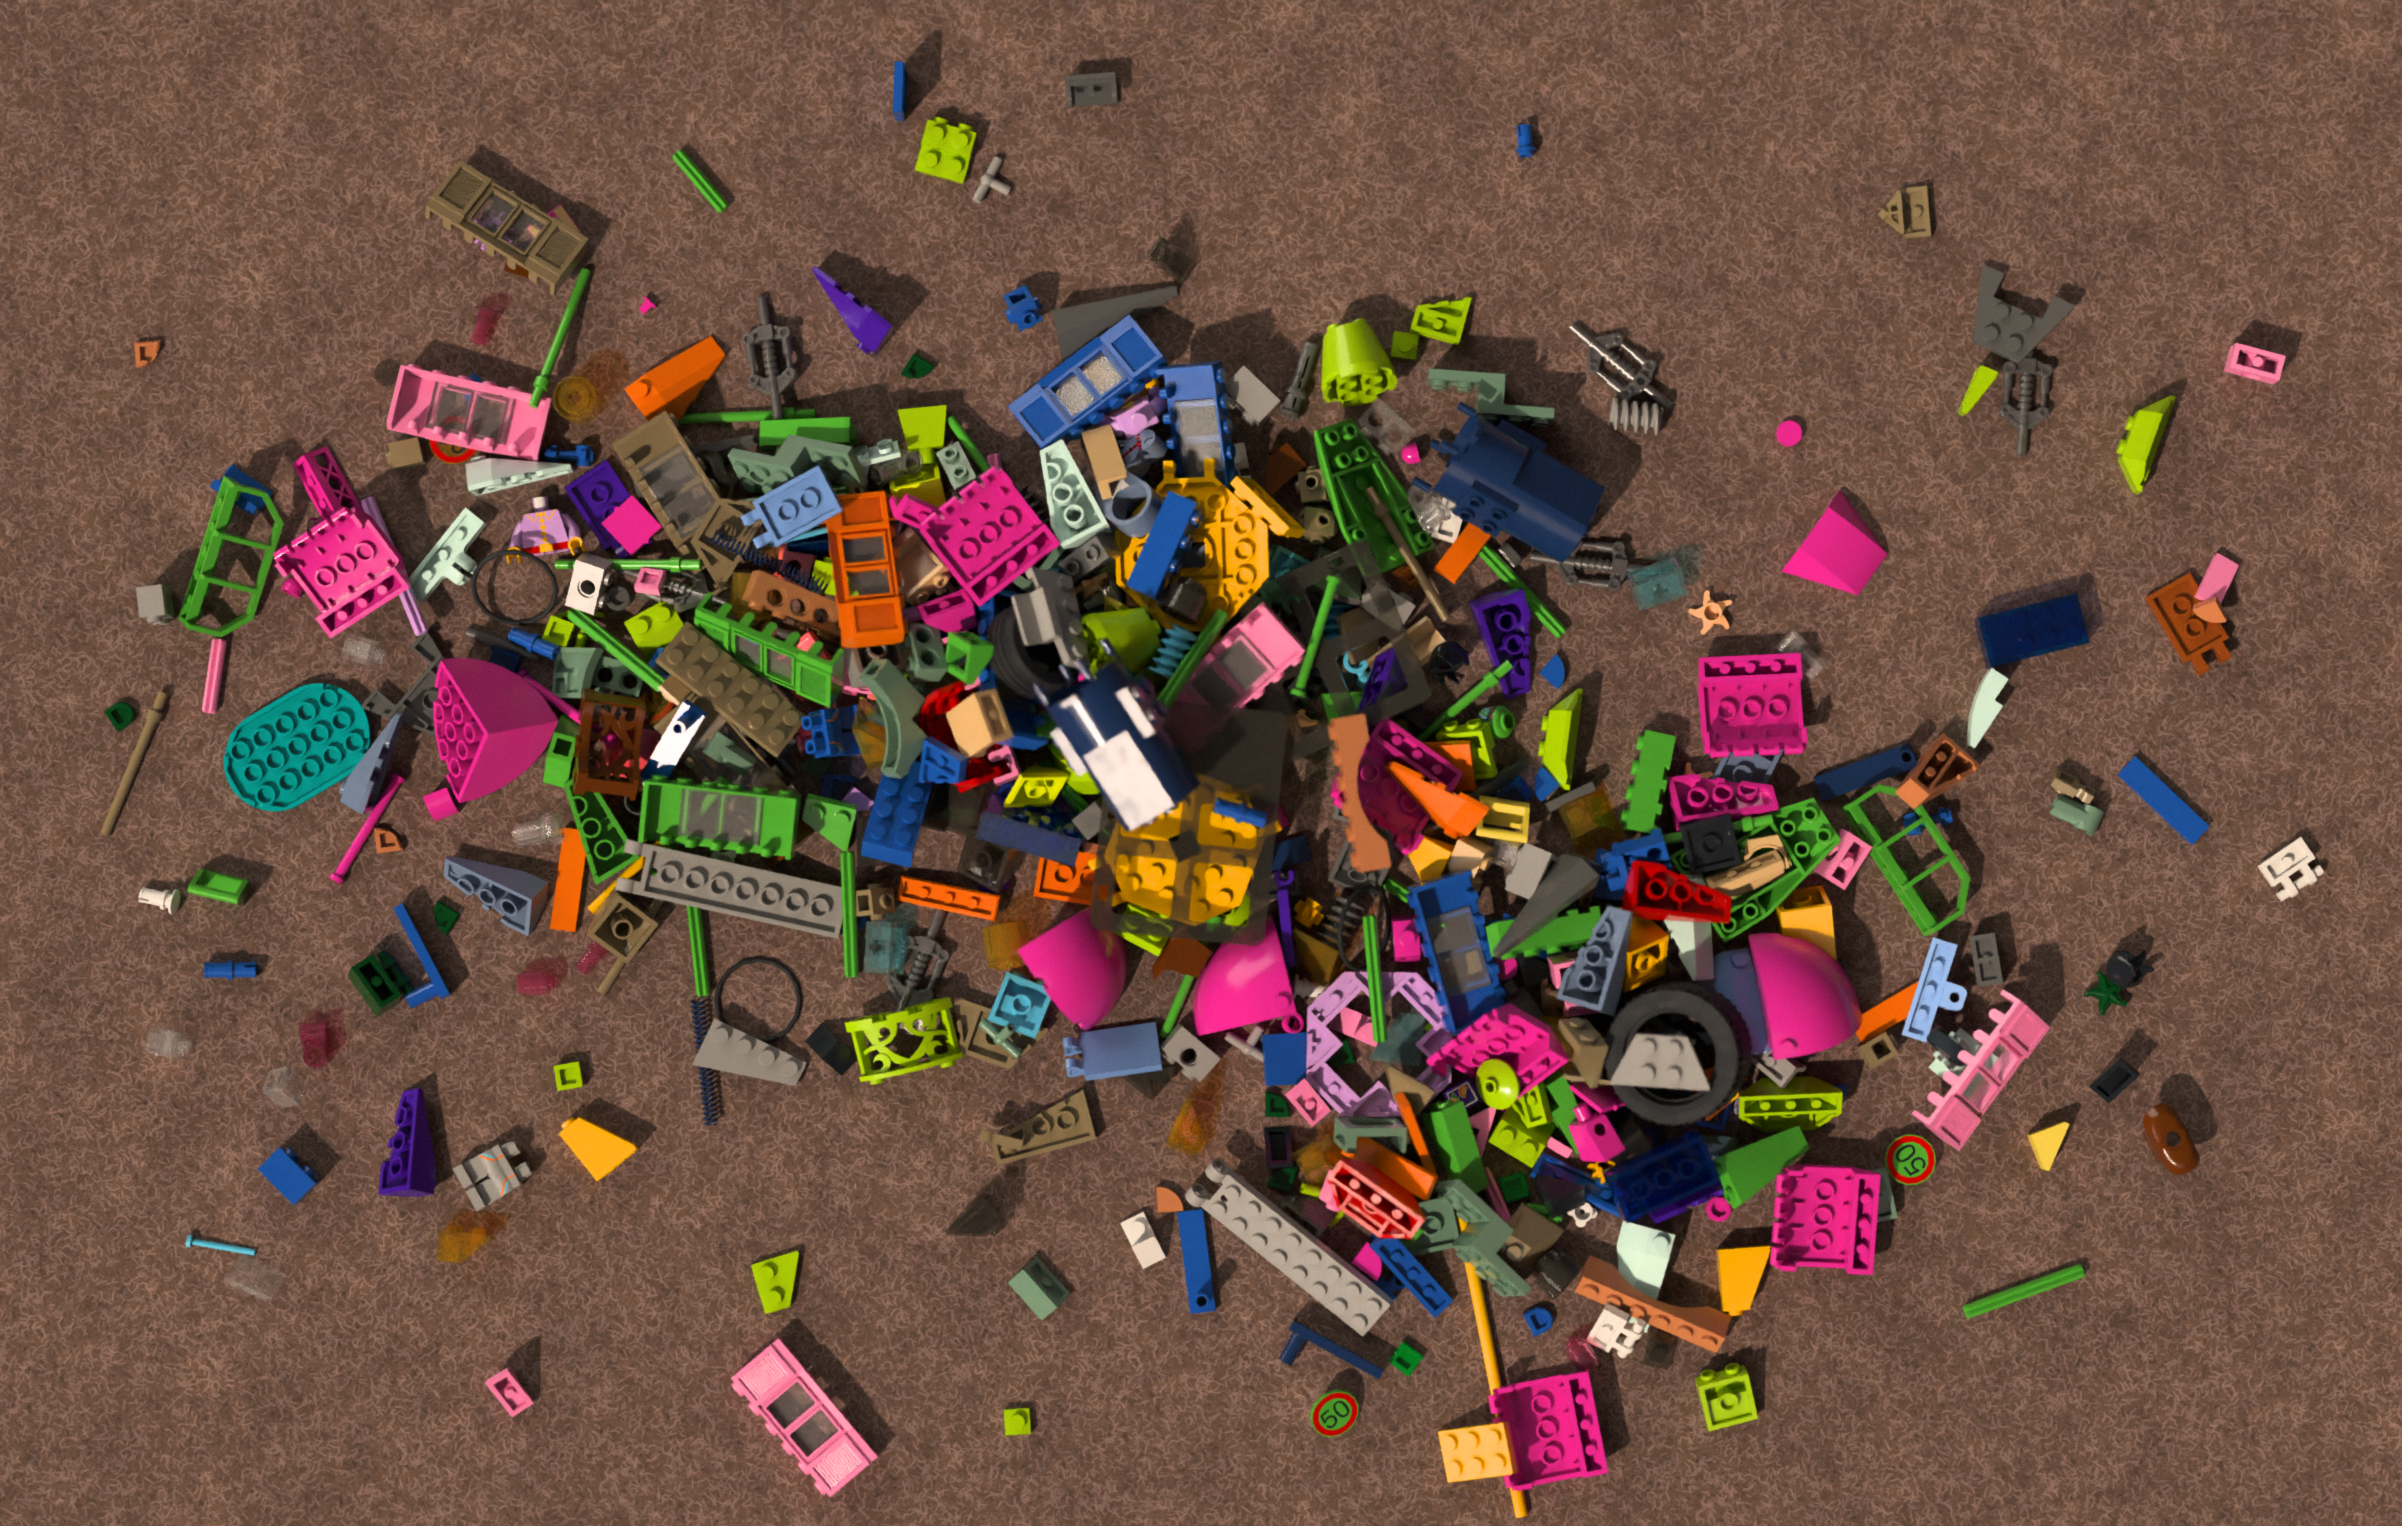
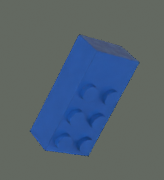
[1126,491,1205,603]
[861,761,935,868]

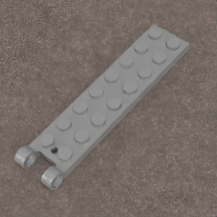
[615,839,843,939]
[1185,1159,1394,1337]

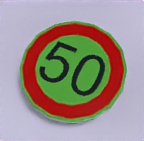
[1885,1134,1936,1185]
[1310,1390,1359,1437]

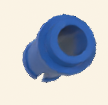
[1516,124,1536,158]

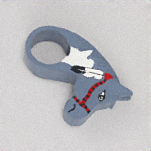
[1095,429,1167,537]

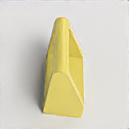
[1475,795,1530,843]

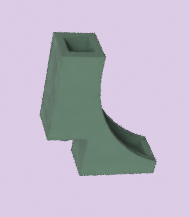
[859,658,928,779]

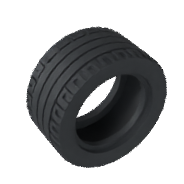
[1604,981,1752,1126]

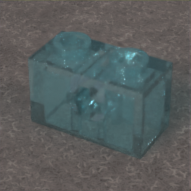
[1626,557,1687,611]
[864,921,906,975]

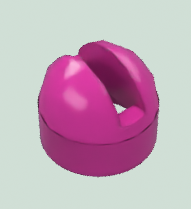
[1401,443,1421,464]
[281,577,303,598]
[1281,1013,1304,1034]

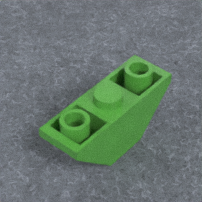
[543,713,581,788]

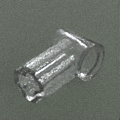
[869,449,923,486]
[1774,629,1827,680]
[512,813,565,849]

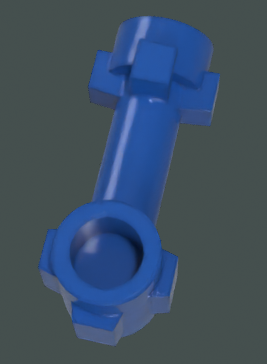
[545,445,594,466]
[1903,807,1953,836]

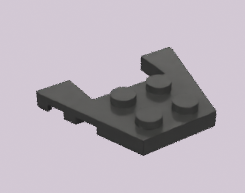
[1973,264,2074,364]
[361,632,445,737]

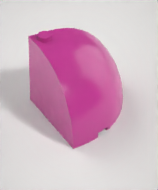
[433,658,558,803]
[1017,901,1128,1030]
[1193,914,1296,1037]
[1748,933,1863,1060]

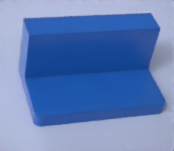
[210,465,272,518]

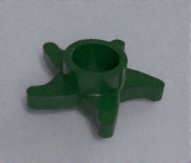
[2083,971,2128,1016]

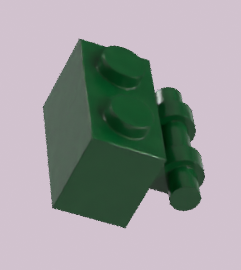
[348,950,414,1017]

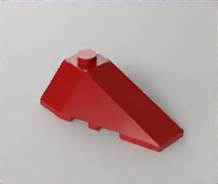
[1623,860,1731,924]

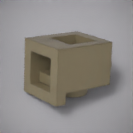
[1856,1031,1899,1069]

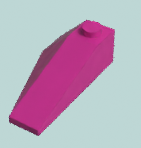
[1667,774,1779,832]

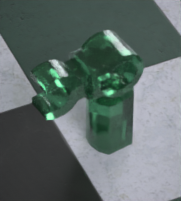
[1243,581,1302,618]

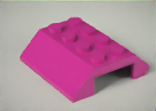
[920,466,1060,607]
[273,507,411,638]
[1698,653,1808,758]
[1330,715,1464,855]
[1426,1003,1569,1111]
[1770,1164,1881,1275]
[1488,1371,1608,1491]

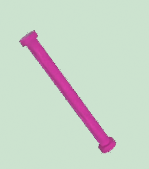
[517,669,618,748]
[329,772,405,885]

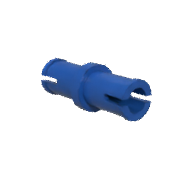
[508,626,560,660]
[1213,797,1267,828]
[204,960,257,980]

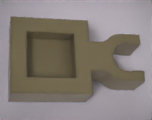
[2050,768,2095,804]
[979,1130,1024,1154]

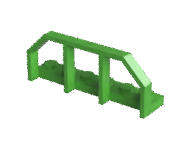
[178,476,284,637]
[1840,784,1970,937]

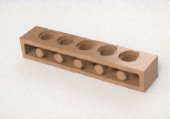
[742,570,841,645]

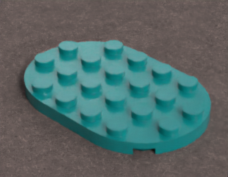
[223,683,371,812]

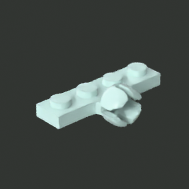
[409,508,487,604]

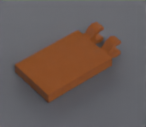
[2145,573,2232,677]

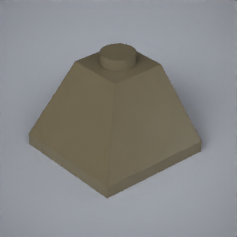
[586,887,659,964]
[1384,1062,1435,1116]
[1496,1202,1564,1270]

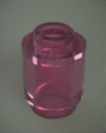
[516,969,555,996]
[1563,1335,1600,1372]

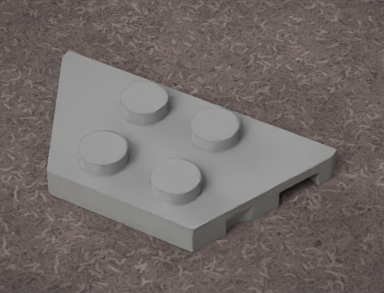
[1610,1033,1711,1091]

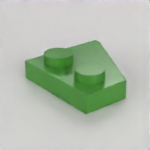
[802,793,858,851]

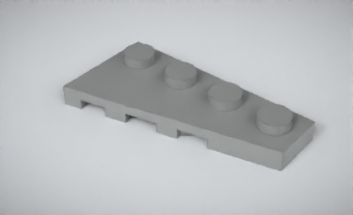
[1025,567,1091,668]
[692,1018,807,1086]

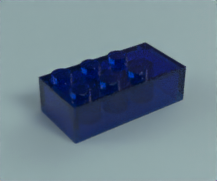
[1974,593,2090,669]
[976,791,1084,867]
[1602,1130,1721,1223]

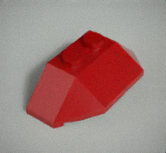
[1327,1158,1426,1239]

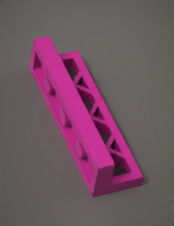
[292,446,364,520]
[889,493,941,530]

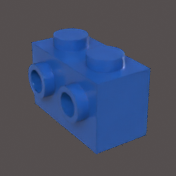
[258,1147,320,1205]

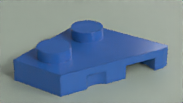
[918,736,968,783]

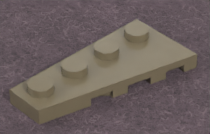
[991,1090,1096,1165]

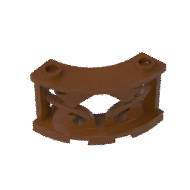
[573,688,649,801]

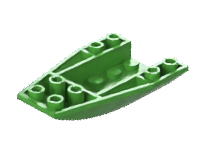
[1314,418,1436,578]
[1669,798,1841,943]

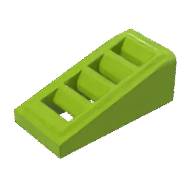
[1958,365,1999,416]

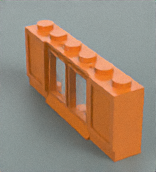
[826,491,908,649]

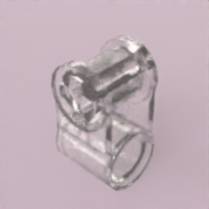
[1407,485,1451,534]

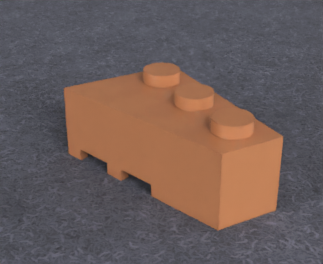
[1895,733,1981,809]

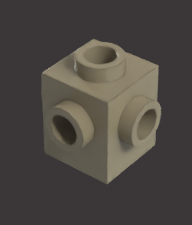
[1295,466,1330,506]
[1298,506,1338,545]
[855,883,896,920]

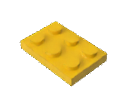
[1230,476,1306,538]
[1438,1421,1518,1482]

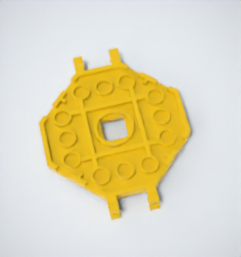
[1115,458,1270,647]
[1088,771,1283,926]

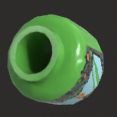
[1477,706,1515,739]

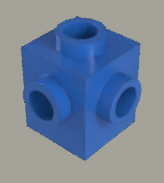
[1003,285,1043,331]

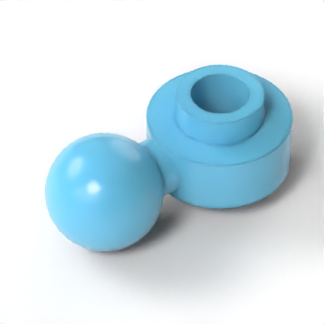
[1343,652,1370,691]

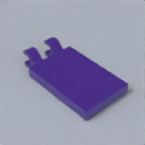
[564,460,653,559]
[1274,868,1298,967]

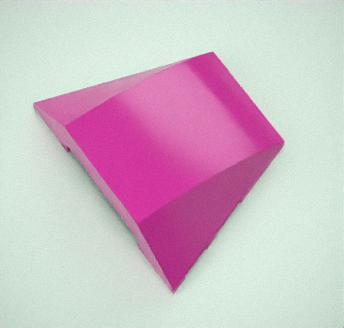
[1781,490,1887,595]

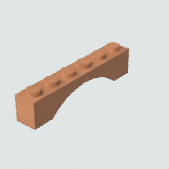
[1328,714,1391,873]
[1575,1255,1732,1353]

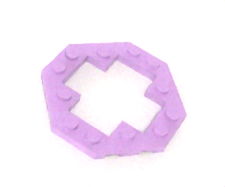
[1306,971,1452,1117]

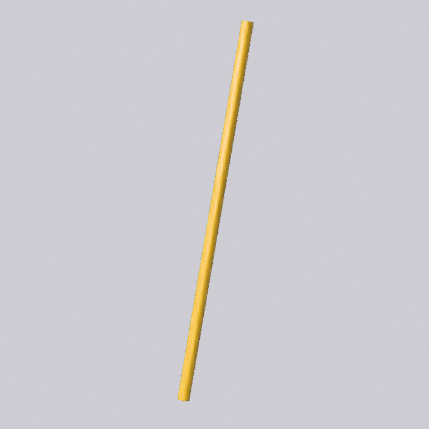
[1446,1172,1528,1518]

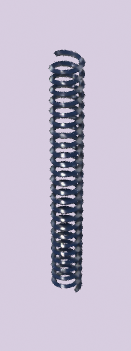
[708,530,828,595]
[690,1000,718,1126]

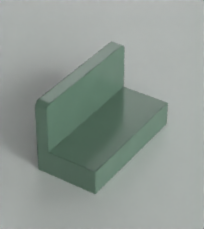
[1008,1257,1071,1320]

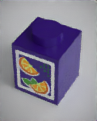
[1441,1078,1482,1109]

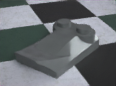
[1328,823,1396,898]

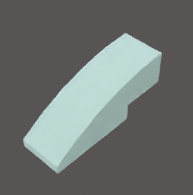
[1967,668,2008,749]

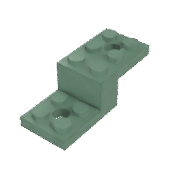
[1426,368,1555,428]
[728,434,868,494]
[1434,1179,1532,1297]

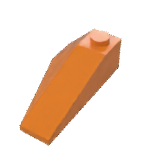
[624,336,726,422]
[1383,762,1490,839]

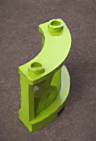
[845,997,964,1085]

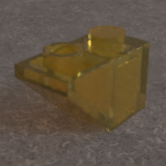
[436,1225,494,1263]

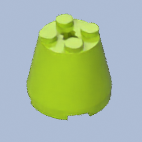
[1321,318,1398,407]
[1081,606,1163,679]

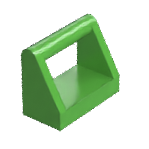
[946,632,994,685]
[188,869,250,906]

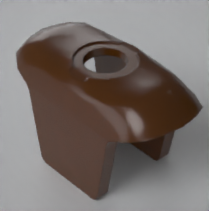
[1152,921,1211,980]
[2142,1103,2200,1175]

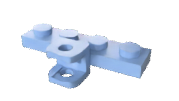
[1901,937,1967,1043]

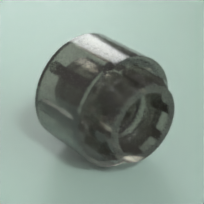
[1157,576,1208,626]
[1531,1248,1583,1300]

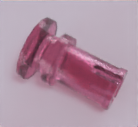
[470,306,499,346]
[574,941,611,975]

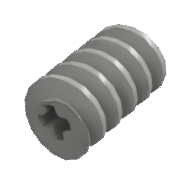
[1608,398,1663,436]

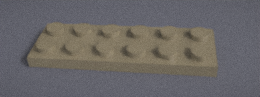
[655,621,805,758]

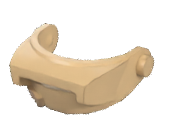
[1743,834,1792,869]

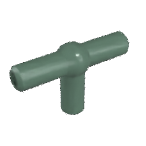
[979,1019,1022,1058]

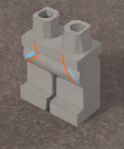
[453,1141,534,1212]

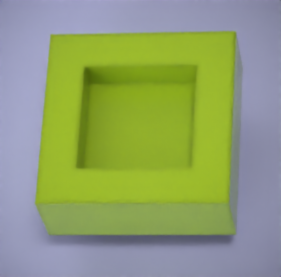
[1390,331,1419,360]
[542,615,576,647]
[554,1061,584,1091]
[1004,1407,1031,1436]

